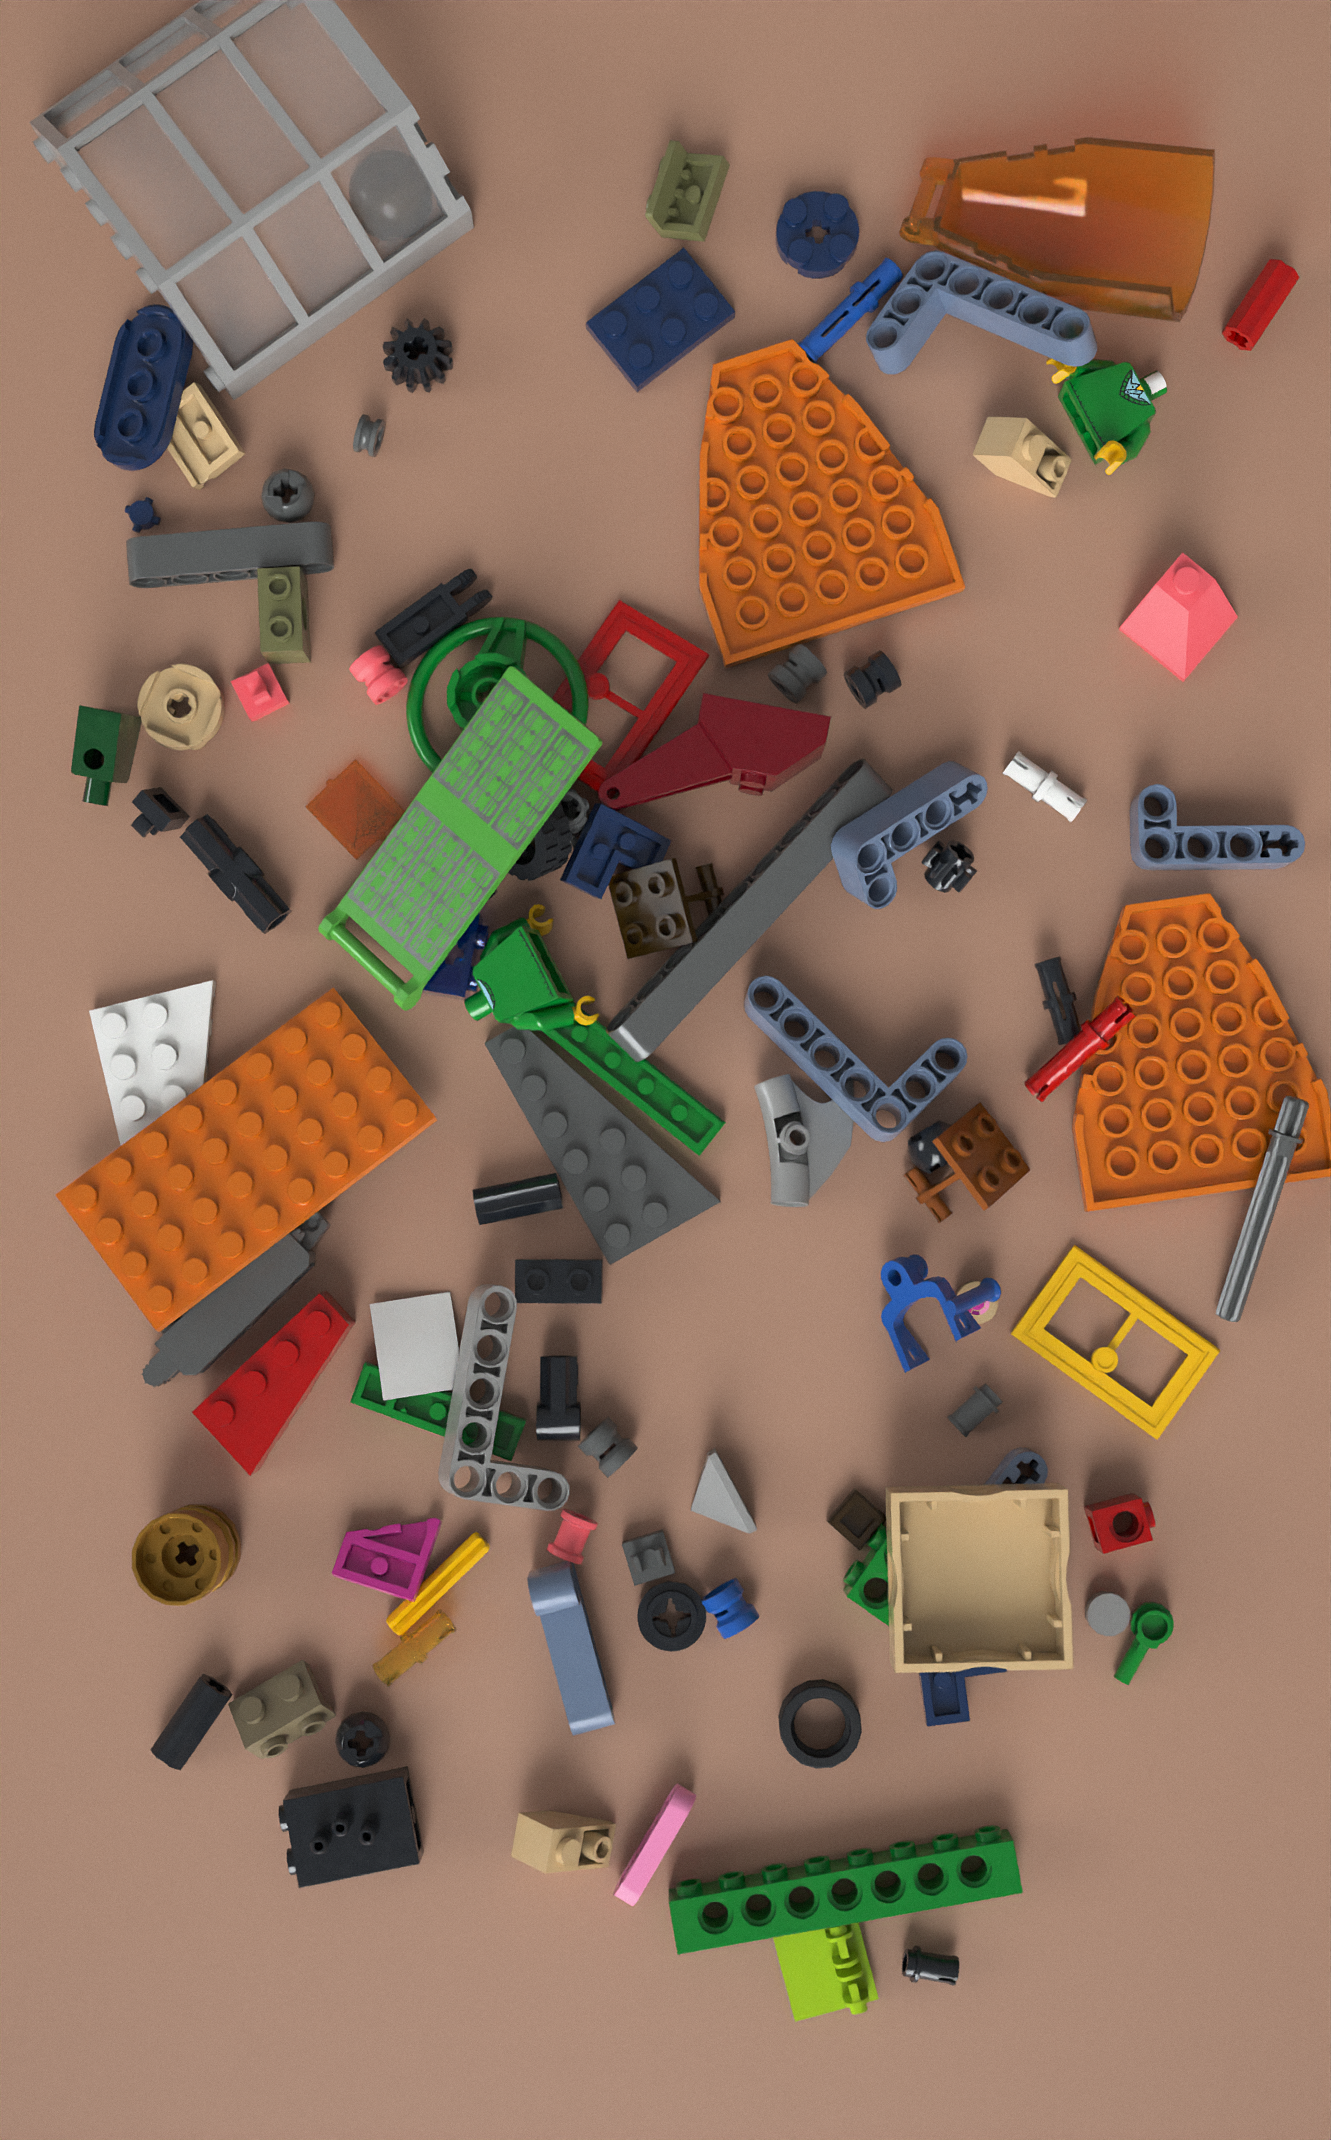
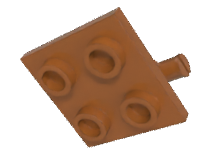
[903,1102,1031,1223]

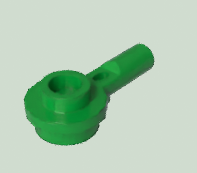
[1114,1602,1174,1685]

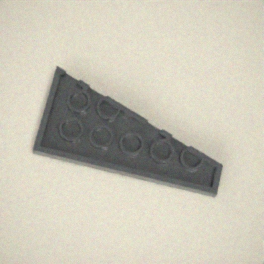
[484,1027,721,1265]

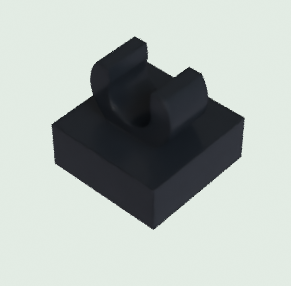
[131,787,190,837]

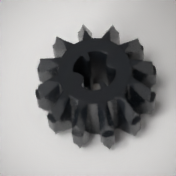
[383,318,454,393]

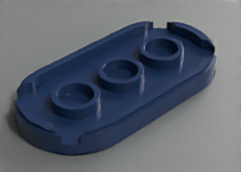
[94,305,193,471]

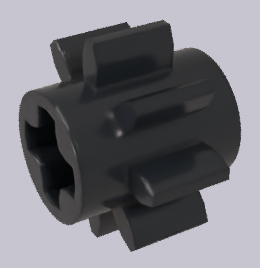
[922,840,977,893]

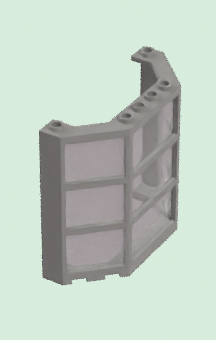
[30,0,474,400]

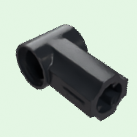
[536,1355,581,1441]

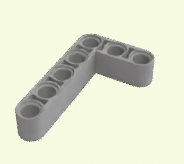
[438,1284,570,1511]

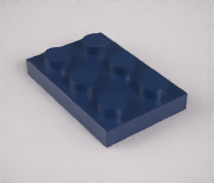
[586,248,735,392]

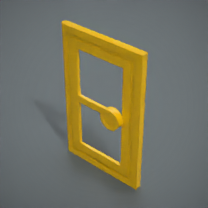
[1010,1244,1220,1440]

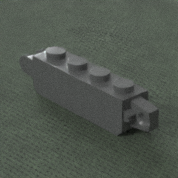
[141,1211,330,1387]

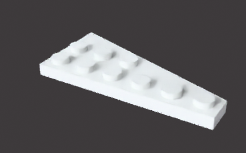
[89,980,216,1145]

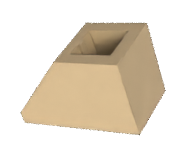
[972,417,1072,497]
[511,1810,616,1874]

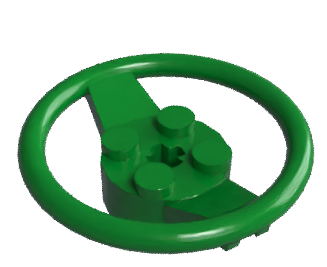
[406,617,589,773]

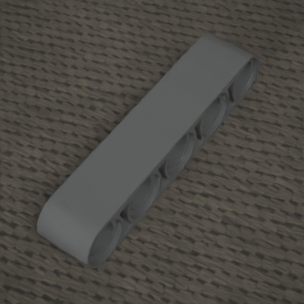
[126,522,334,588]

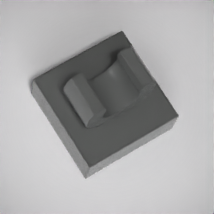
[622,1529,675,1586]

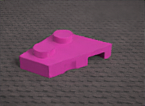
[331,1518,442,1602]

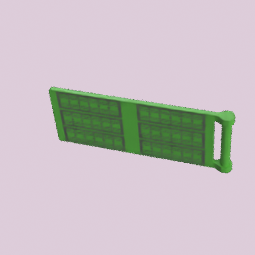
[318,666,603,1011]

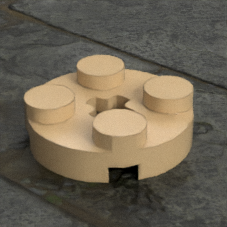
[137,664,225,750]

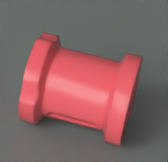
[546,1509,598,1564]

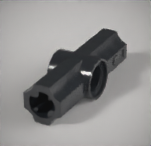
[180,814,292,934]

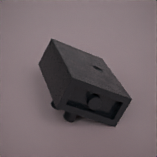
[278,1766,424,1888]

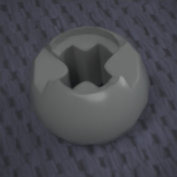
[261,468,315,523]

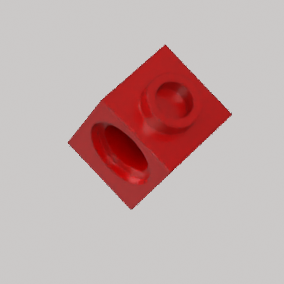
[1084,1493,1156,1554]

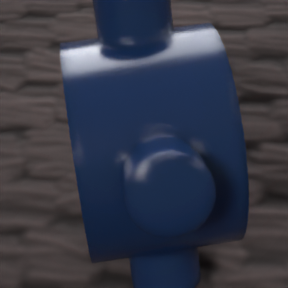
[125,497,161,533]

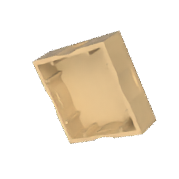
[885,1483,1073,1673]

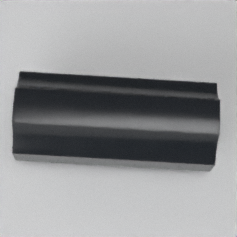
[472,1173,564,1225]
[150,1674,233,1770]

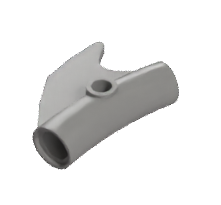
[754,1074,854,1207]

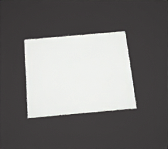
[370,1292,459,1401]

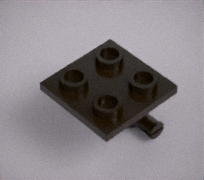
[608,858,724,959]

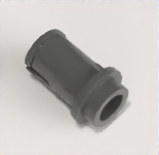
[947,1383,1003,1437]

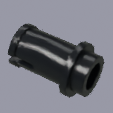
[902,1946,959,1986]

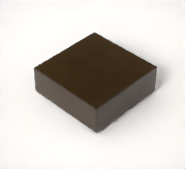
[827,1488,886,1551]

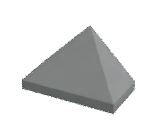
[690,1448,757,1534]

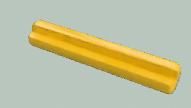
[386,1532,490,1636]

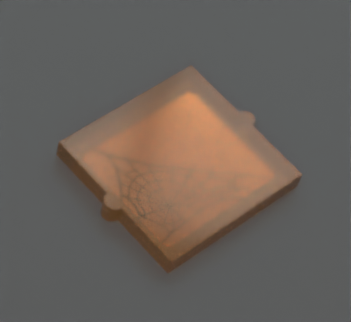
[305,759,405,860]

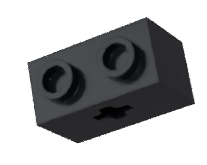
[515,1259,603,1304]

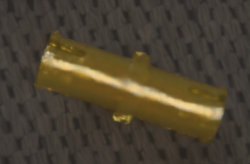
[372,1609,457,1687]

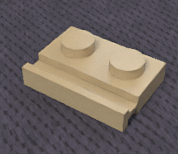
[167,382,246,490]

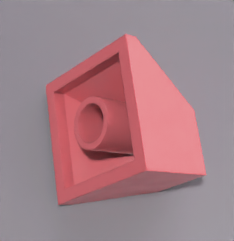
[1119,552,1238,682]

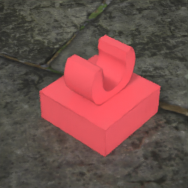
[231,663,290,722]

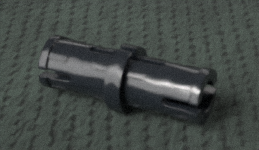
[1034,956,1081,1045]

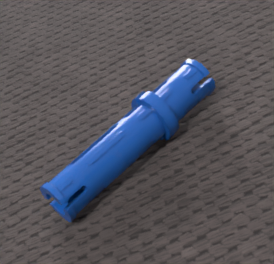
[797,258,903,364]

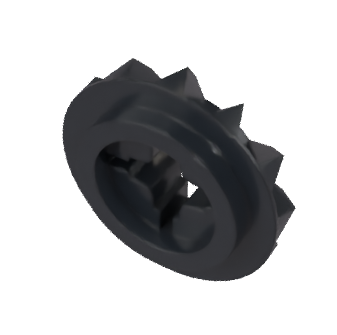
[637,1580,706,1652]

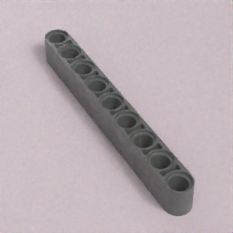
[606,759,892,1062]

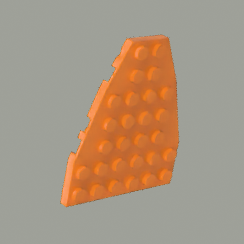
[699,339,965,669]
[1072,893,1331,1212]

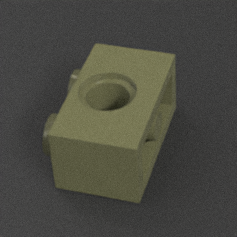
[257,566,311,664]

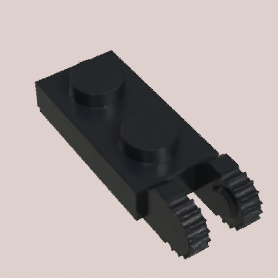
[375,568,493,669]

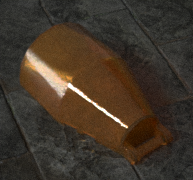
[899,137,1215,322]

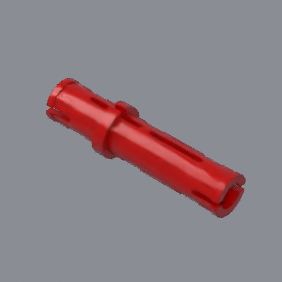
[1024,996,1137,1102]

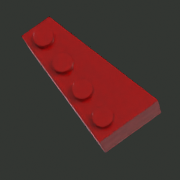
[192,1291,356,1476]

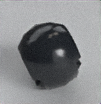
[908,1120,951,1174]
[335,1711,390,1768]

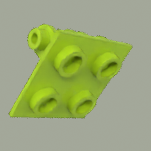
[773,1923,879,2022]

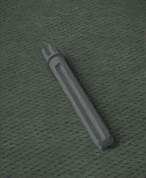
[1216,1096,1309,1322]

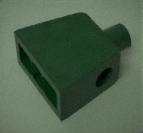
[71,705,142,806]

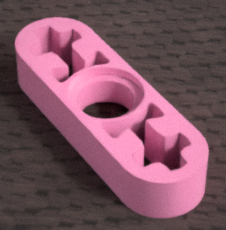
[613,1783,696,1906]

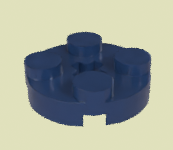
[776,191,859,279]

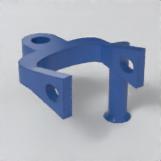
[881,1254,1001,1373]

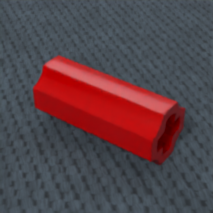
[1222,259,1300,351]

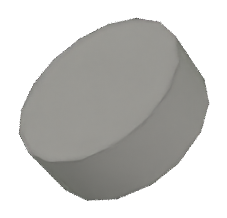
[1085,1591,1130,1636]

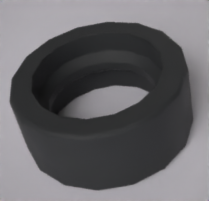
[778,1679,862,1769]

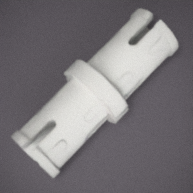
[1003,751,1087,822]

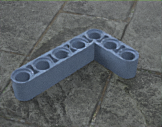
[866,250,1097,375]
[744,976,968,1142]

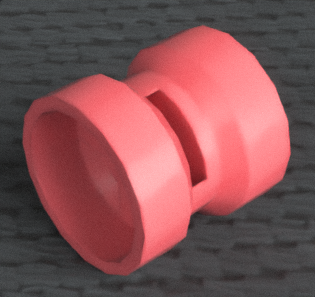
[349,645,408,705]

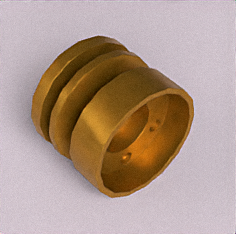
[132,1504,241,1606]

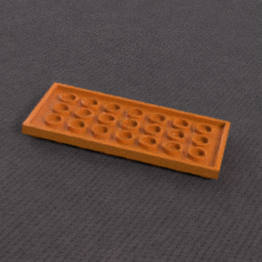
[56,987,437,1332]

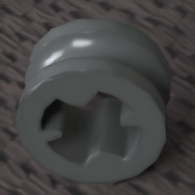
[353,414,385,457]

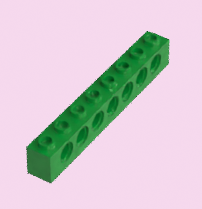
[668,1825,1023,1955]

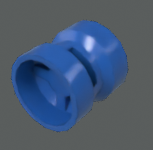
[701,1578,759,1639]

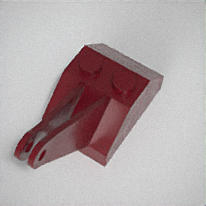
[598,693,831,811]

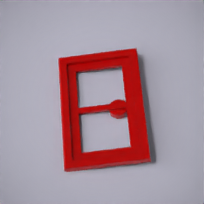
[552,600,710,799]

